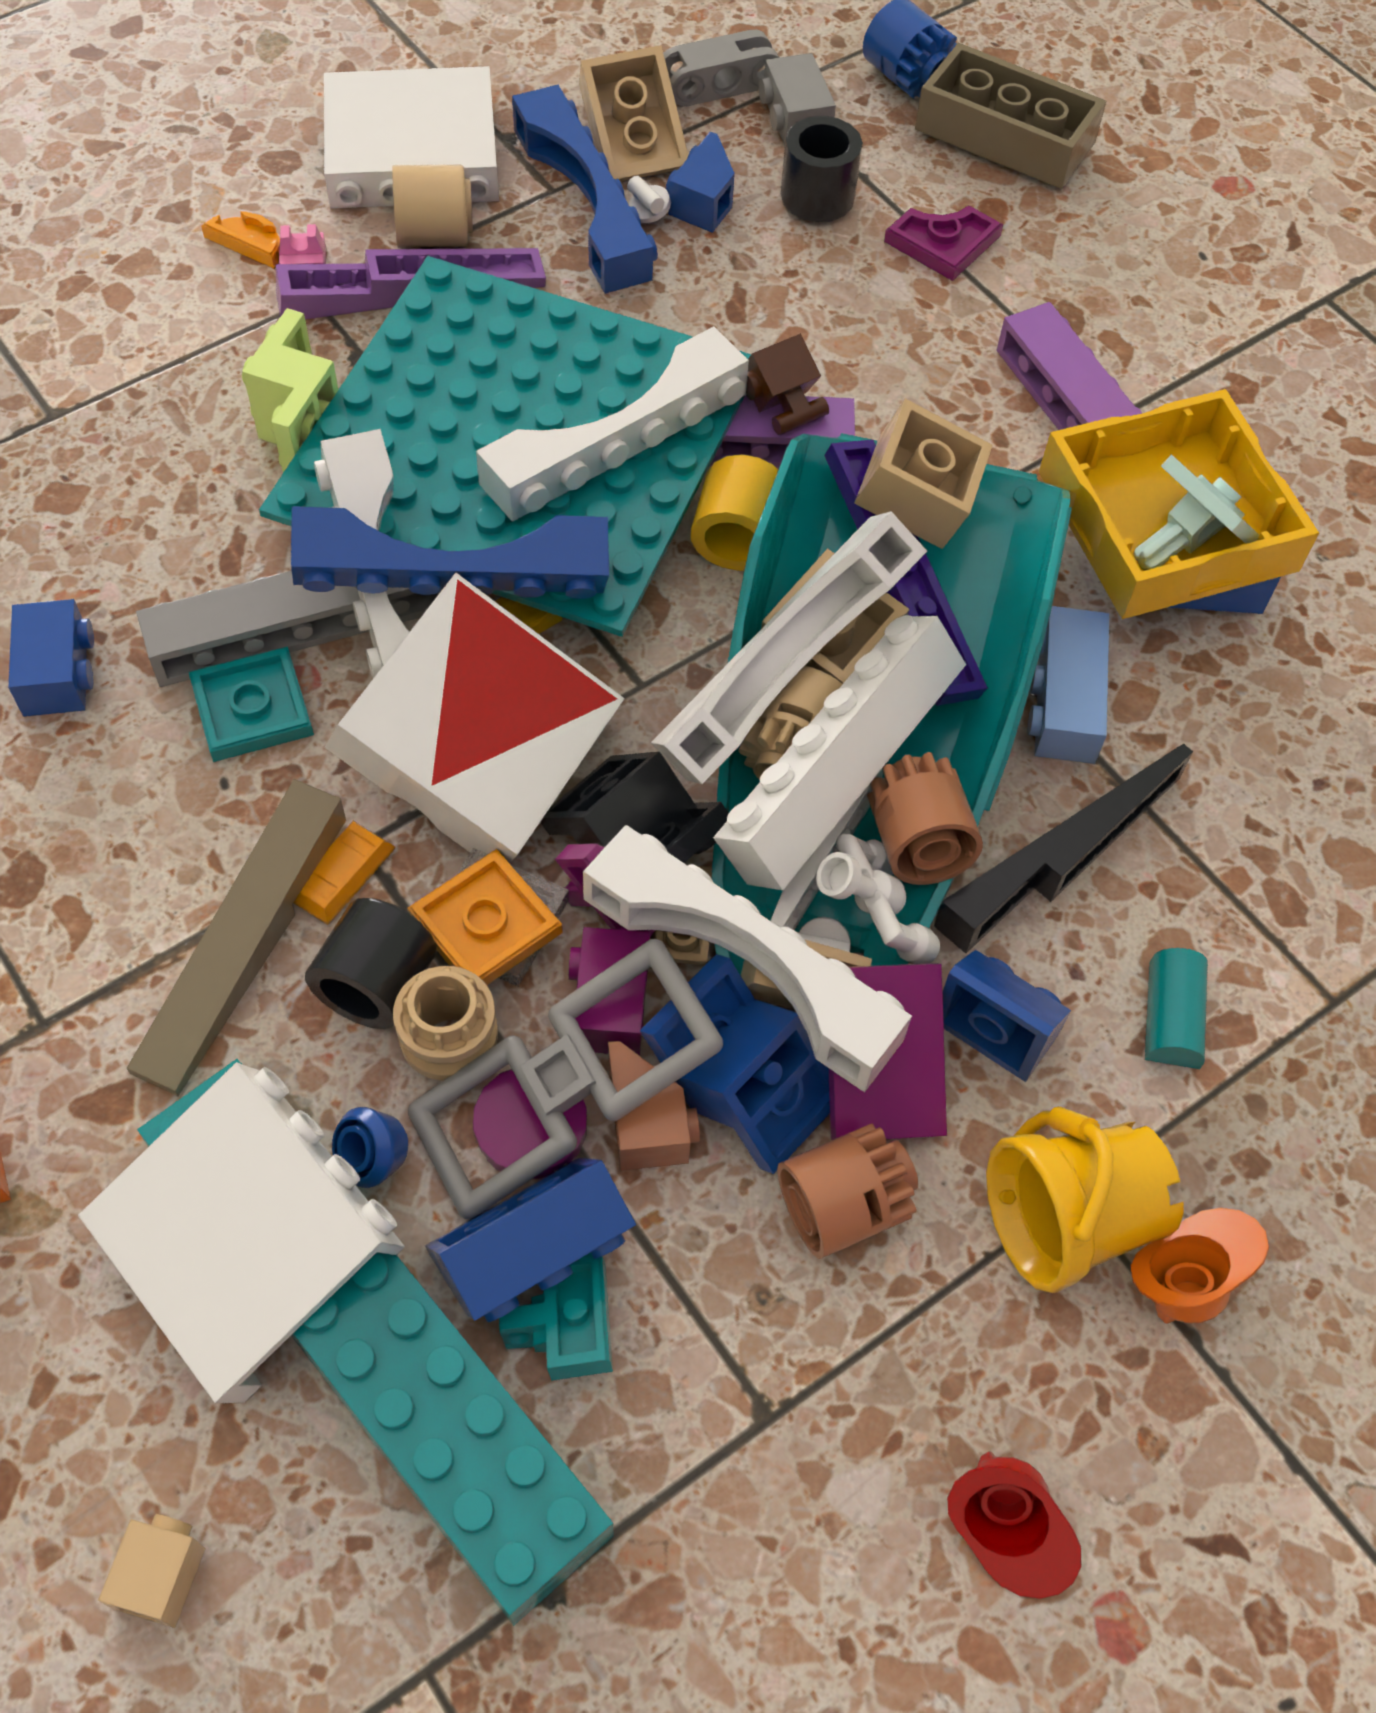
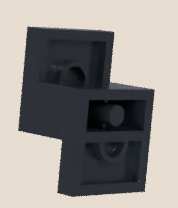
[540,751,729,863]

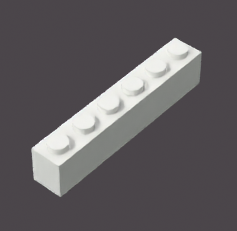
[713,615,966,890]

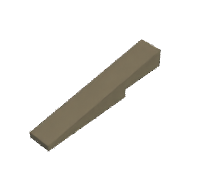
[127,779,347,1096]

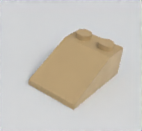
[579,45,688,182]

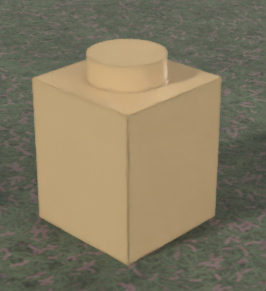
[98,1514,206,1628]

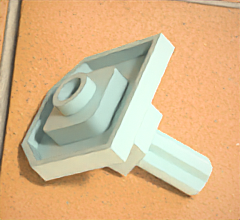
[1134,454,1259,570]

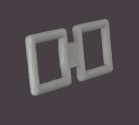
[408,939,723,1219]

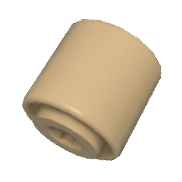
[392,164,473,248]

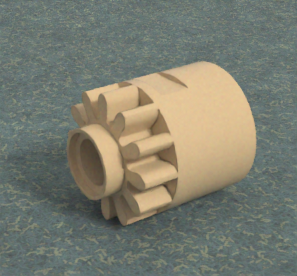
[739,666,842,780]

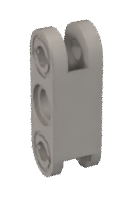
[663,30,780,106]

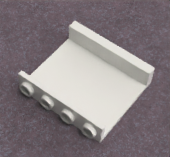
[324,66,499,209]
[78,1062,405,1403]

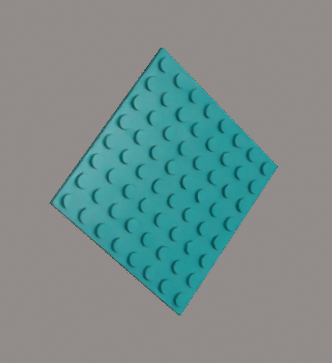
[259,256,751,637]

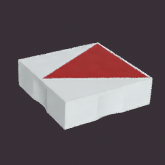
[324,573,625,863]

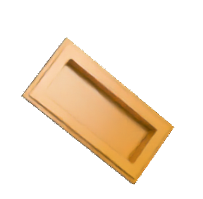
[293,820,395,925]

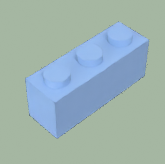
[1027,606,1109,764]

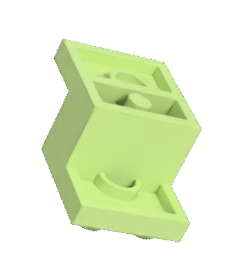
[242,308,339,472]

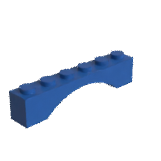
[512,84,658,294]
[291,506,609,599]

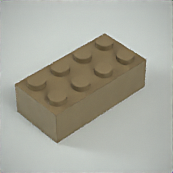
[915,42,1107,189]

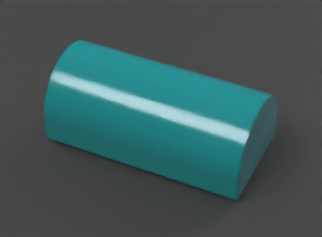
[1145,948,1208,1069]

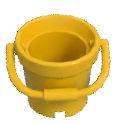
[986,1106,1184,1293]

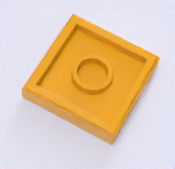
[407,849,563,985]

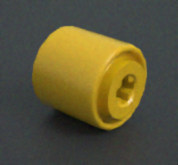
[690,454,778,571]

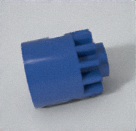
[863,0,957,99]

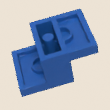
[640,954,830,1174]

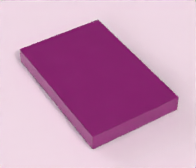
[829,963,947,1140]

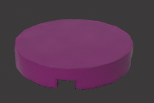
[473,1069,587,1179]

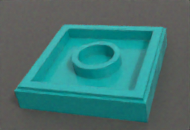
[188,646,314,762]

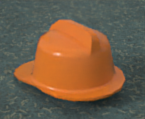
[1131,1208,1269,1324]

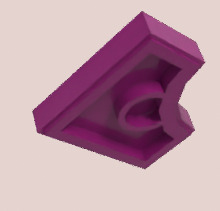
[884,205,1003,281]

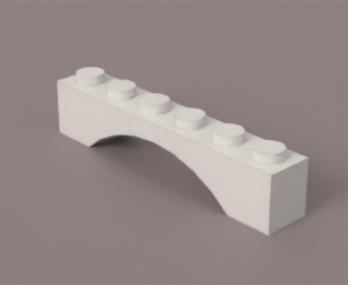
[476,326,749,522]
[314,429,410,678]
[651,511,927,784]
[583,825,912,1093]

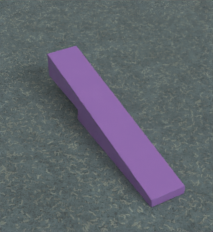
[276,248,546,319]

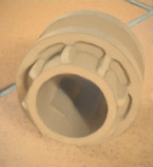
[393,966,498,1081]

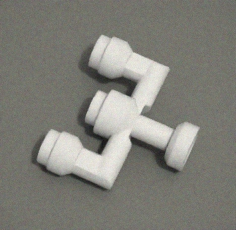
[816,834,940,964]

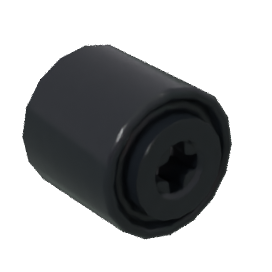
[780,116,863,223]
[305,898,437,1029]

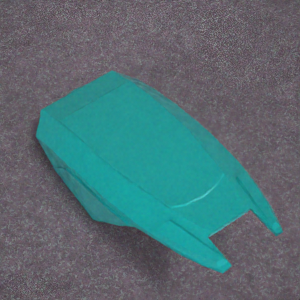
[711,433,1072,975]

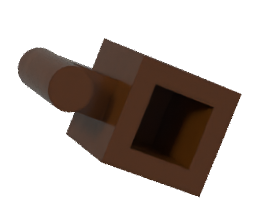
[746,333,829,435]

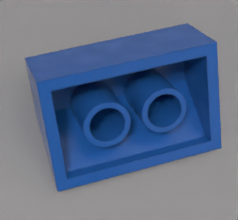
[425,1158,636,1322]

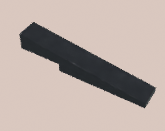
[934,744,1193,954]

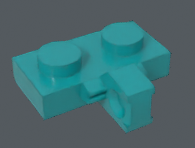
[499,1253,613,1381]

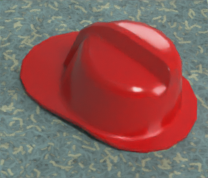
[947,1451,1082,1599]

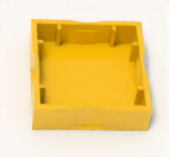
[1039,389,1319,619]

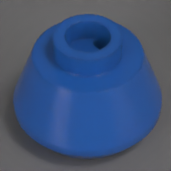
[332,1107,408,1188]

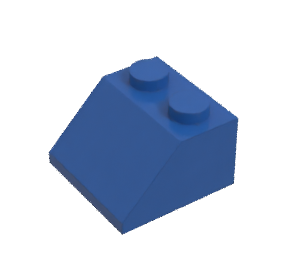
[942,950,1071,1082]

